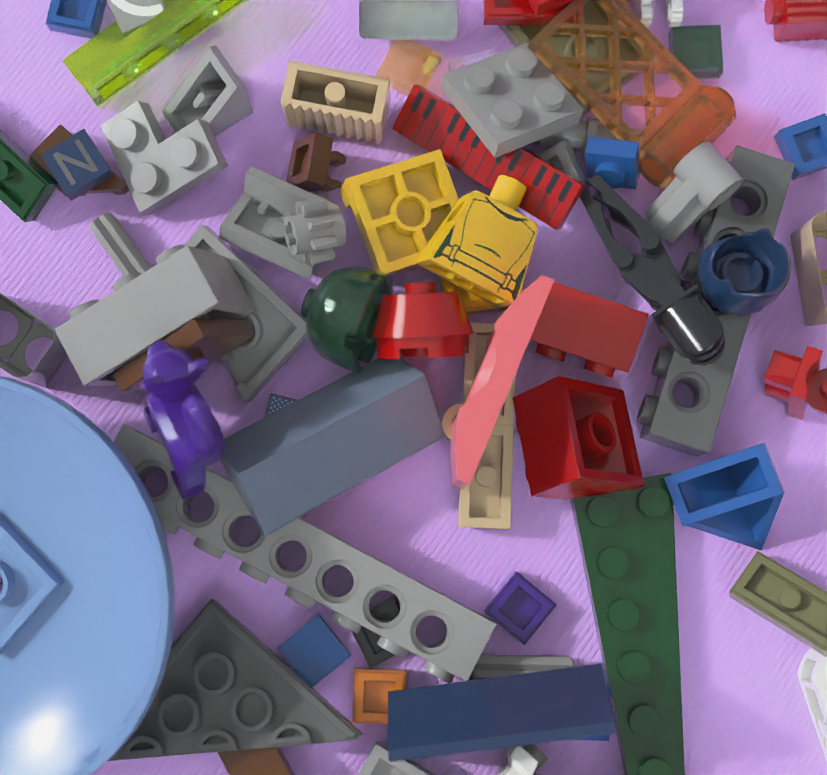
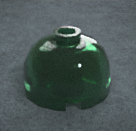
[301,266,393,373]

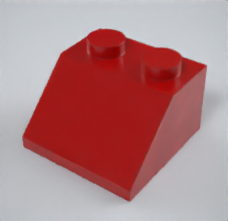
[512,376,645,500]

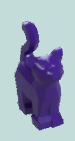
[140,341,226,500]

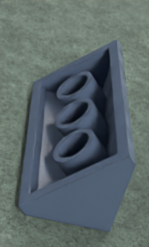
[220,358,444,537]

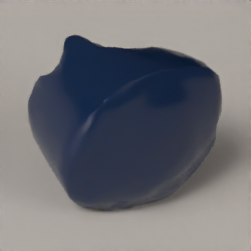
[698,228,791,315]

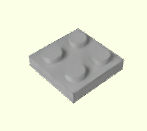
[441,43,583,158]

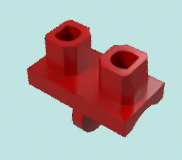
[764,346,827,420]

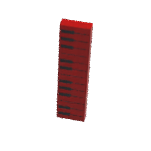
[392,84,586,230]

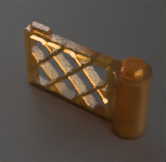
[527,0,736,189]

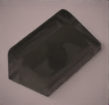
[359,0,459,41]

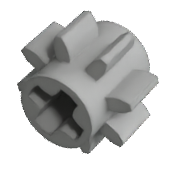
[284,198,346,265]

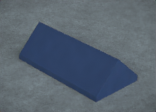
[388,663,616,762]

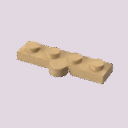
[441,322,516,530]

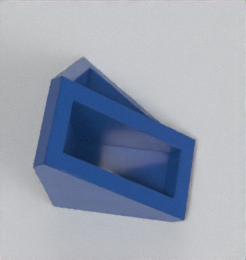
[664,442,785,551]

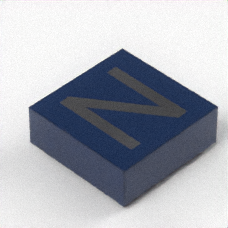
[41,129,114,201]

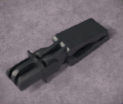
[580,175,725,366]

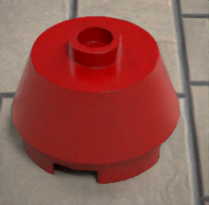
[371,282,474,359]

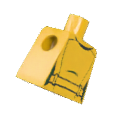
[416,175,538,307]

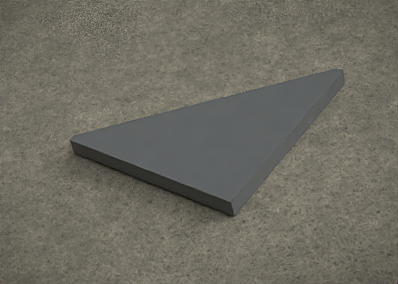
[108,599,364,761]

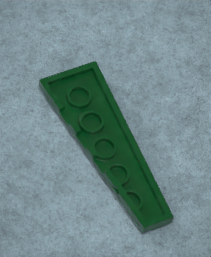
[570,473,685,775]

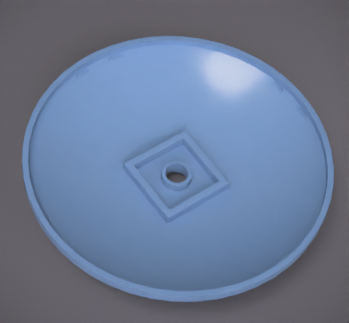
[0,376,175,775]

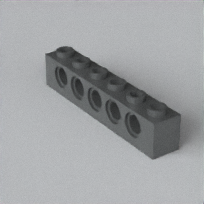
[637,145,795,457]

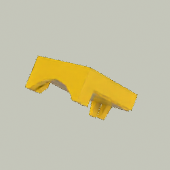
[339,149,459,279]

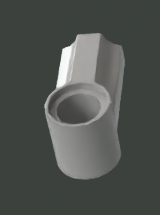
[645,141,744,244]

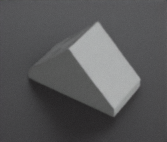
[162,46,253,137]

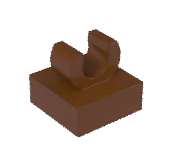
[286,132,346,192]

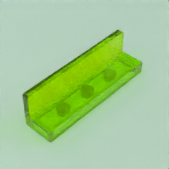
[63,0,247,108]

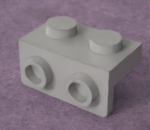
[219,167,341,280]

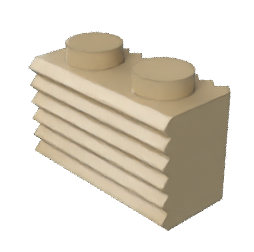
[280,60,391,145]

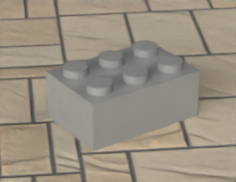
[54,244,256,386]

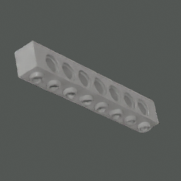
[113,424,496,683]

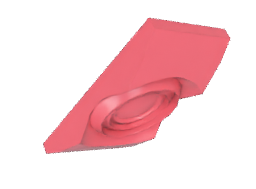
[450,275,554,490]

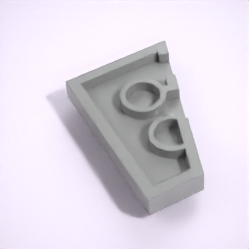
[185,225,316,403]

